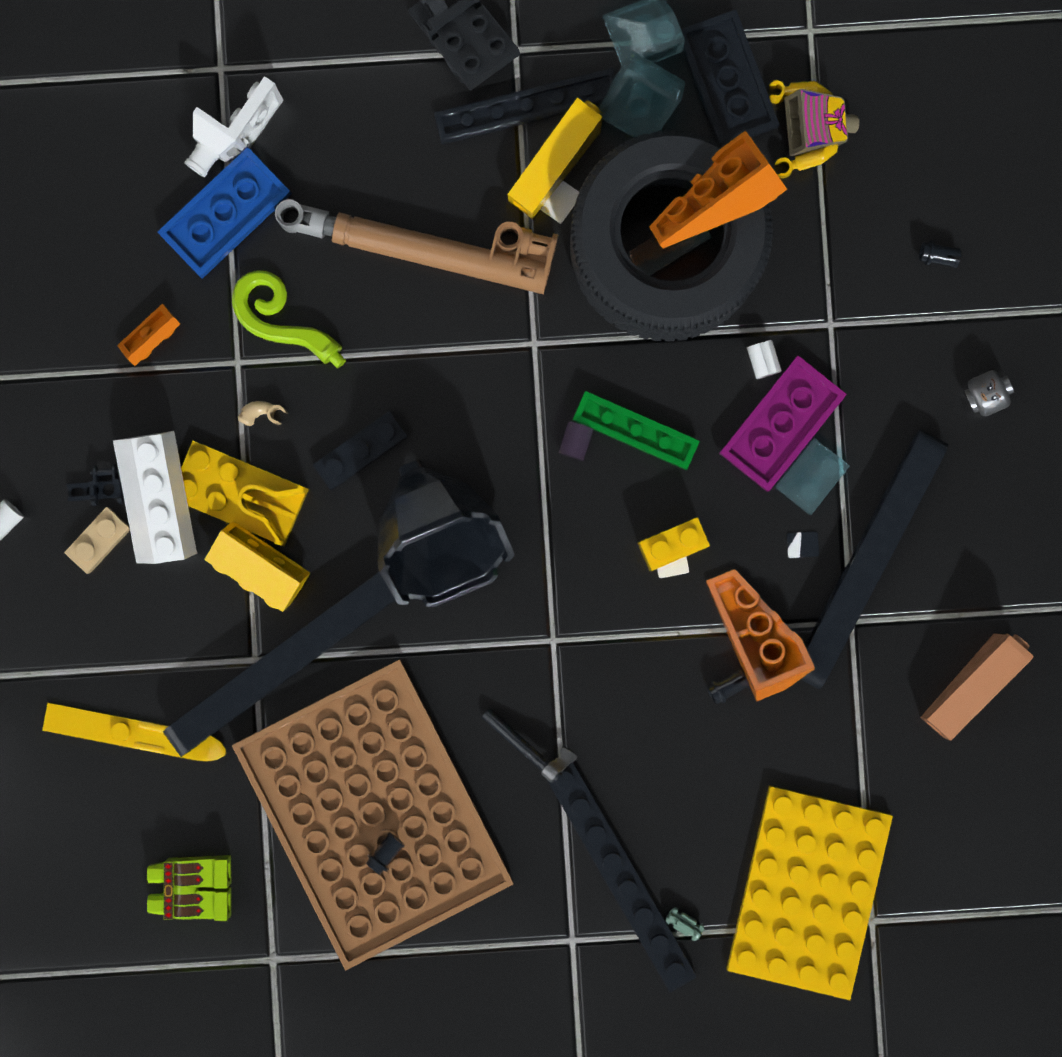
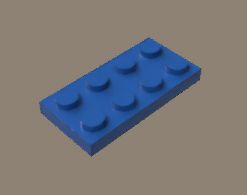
[158,147,292,279]

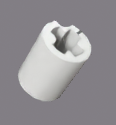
[747,340,782,379]
[0,499,24,541]

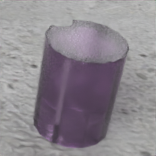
[558,422,593,461]

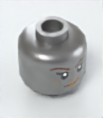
[964,370,1014,416]

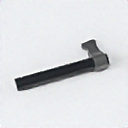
[482,709,577,783]

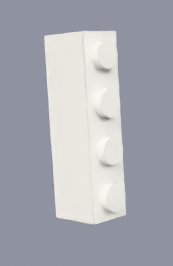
[113,431,197,564]

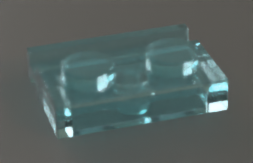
[775,438,850,515]

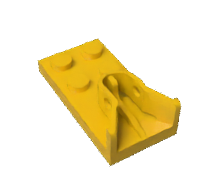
[181,441,309,546]

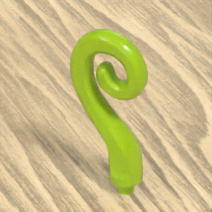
[232,270,346,369]

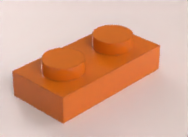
[117,304,180,366]

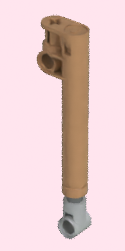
[275,199,558,295]

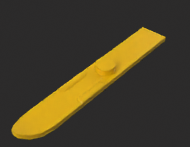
[42,703,226,761]

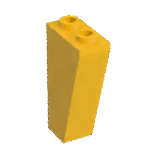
[508,98,603,219]

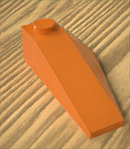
[649,130,787,248]
[706,569,815,701]

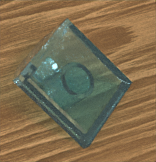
[603,0,685,74]

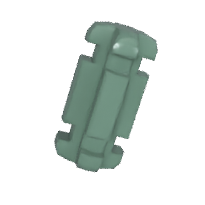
[665,907,704,941]

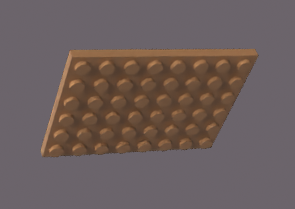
[232,659,514,971]

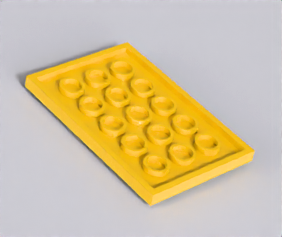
[727,785,893,1000]

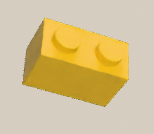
[638,517,710,571]

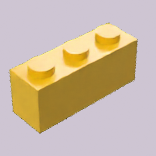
[205,521,310,612]

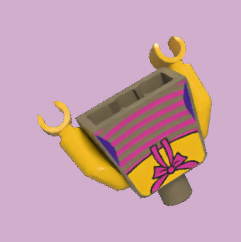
[769,80,859,178]

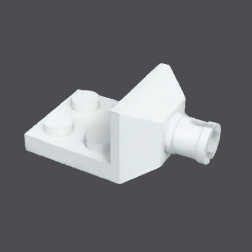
[184,76,283,178]

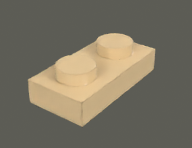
[64,507,130,574]

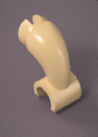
[238,401,288,426]

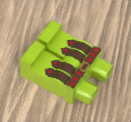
[147,855,231,921]

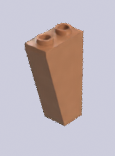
[920,633,1034,741]

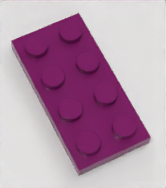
[719,356,847,492]

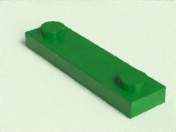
[573,391,700,470]

